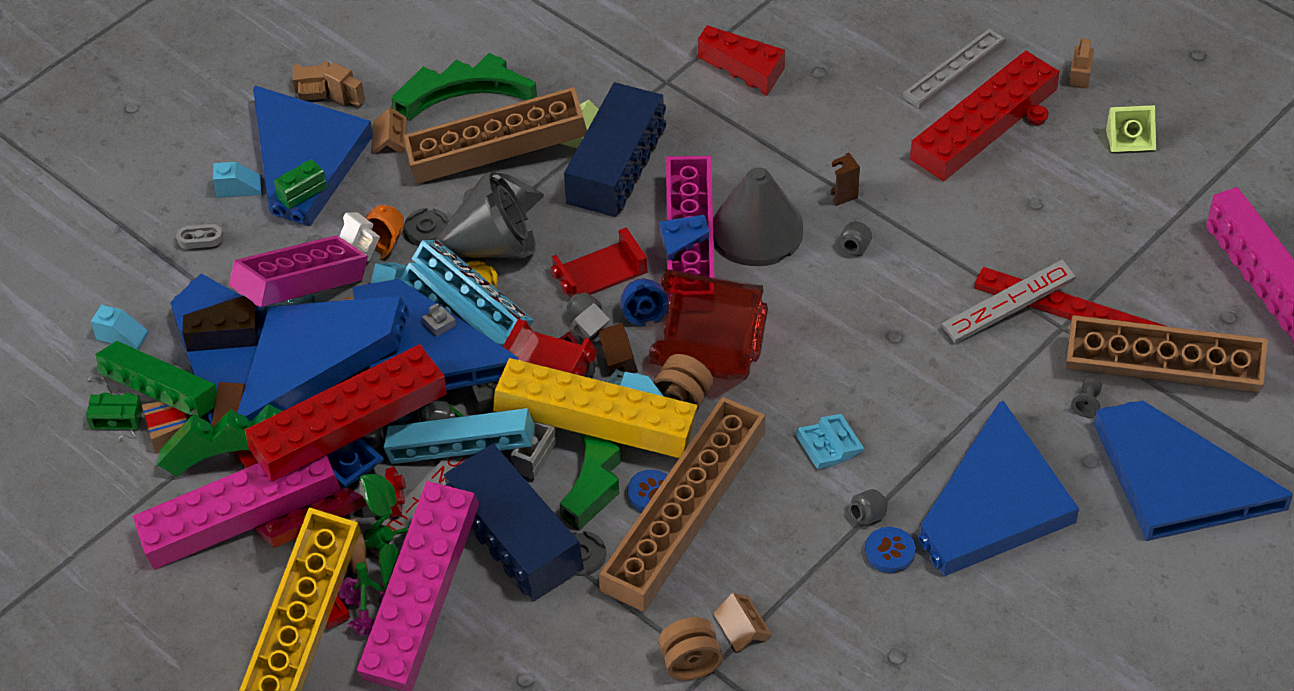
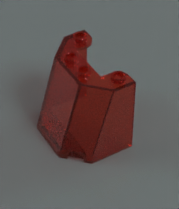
[649,269,768,380]

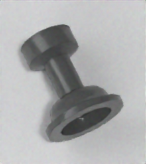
[1071,377,1102,418]

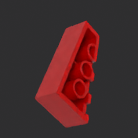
[698,25,785,96]

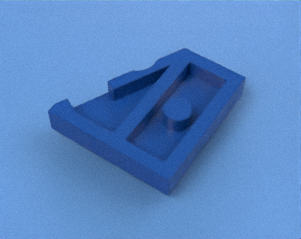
[659,215,709,260]

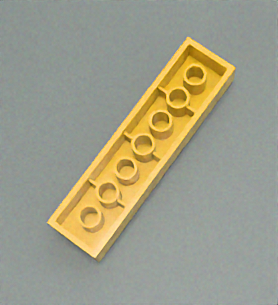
[493,358,697,458]
[239,507,361,691]

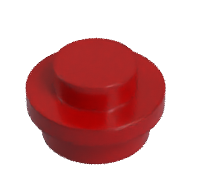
[1026,105,1049,125]

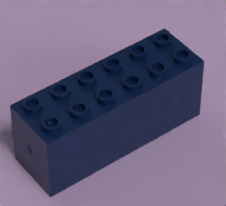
[564,82,666,217]
[444,443,584,601]

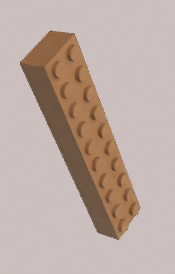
[599,396,765,612]

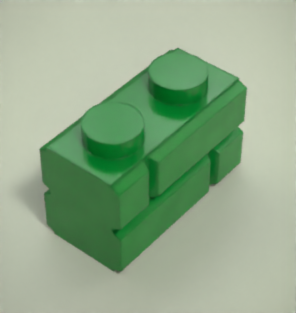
[273,159,327,209]
[86,392,143,430]

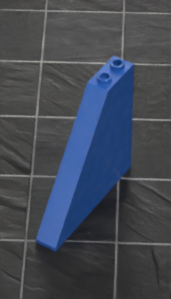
[253,86,373,226]
[170,273,268,425]
[352,279,518,390]
[237,295,409,421]
[1094,400,1293,541]
[918,401,1079,576]

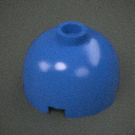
[621,278,668,327]

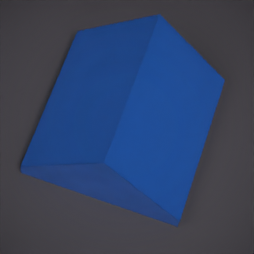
[327,438,383,489]

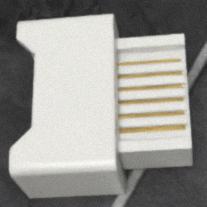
[339,212,380,261]

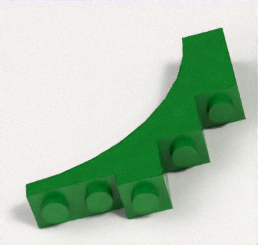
[391,53,537,121]
[157,404,282,477]
[560,433,621,531]

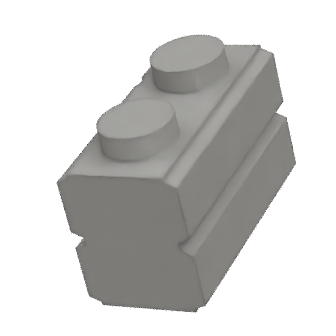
[511,421,556,479]

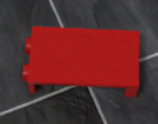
[550,227,648,298]
[502,319,597,377]

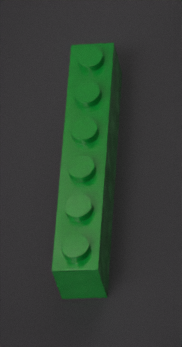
[95,341,217,418]

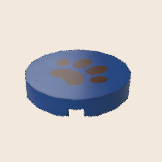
[628,470,667,512]
[865,527,916,573]

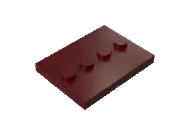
[255,487,367,548]

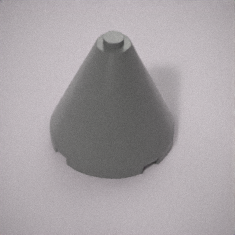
[713,167,803,266]
[435,171,536,259]

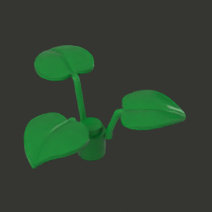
[359,474,410,592]

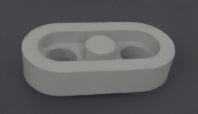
[176,224,223,249]

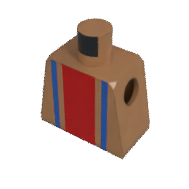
[142,401,202,454]

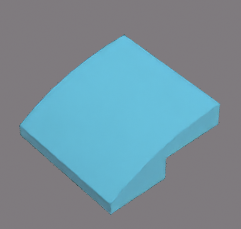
[795,414,864,470]

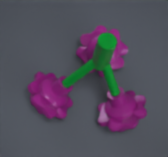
[339,562,385,636]

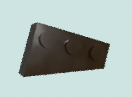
[182,295,259,352]

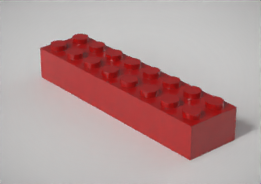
[910,50,1060,182]
[245,344,447,482]

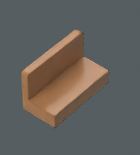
[372,107,407,154]
[714,593,772,652]

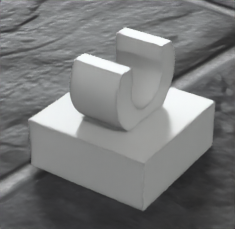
[422,303,456,337]

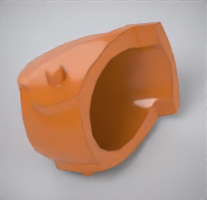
[365,205,404,259]

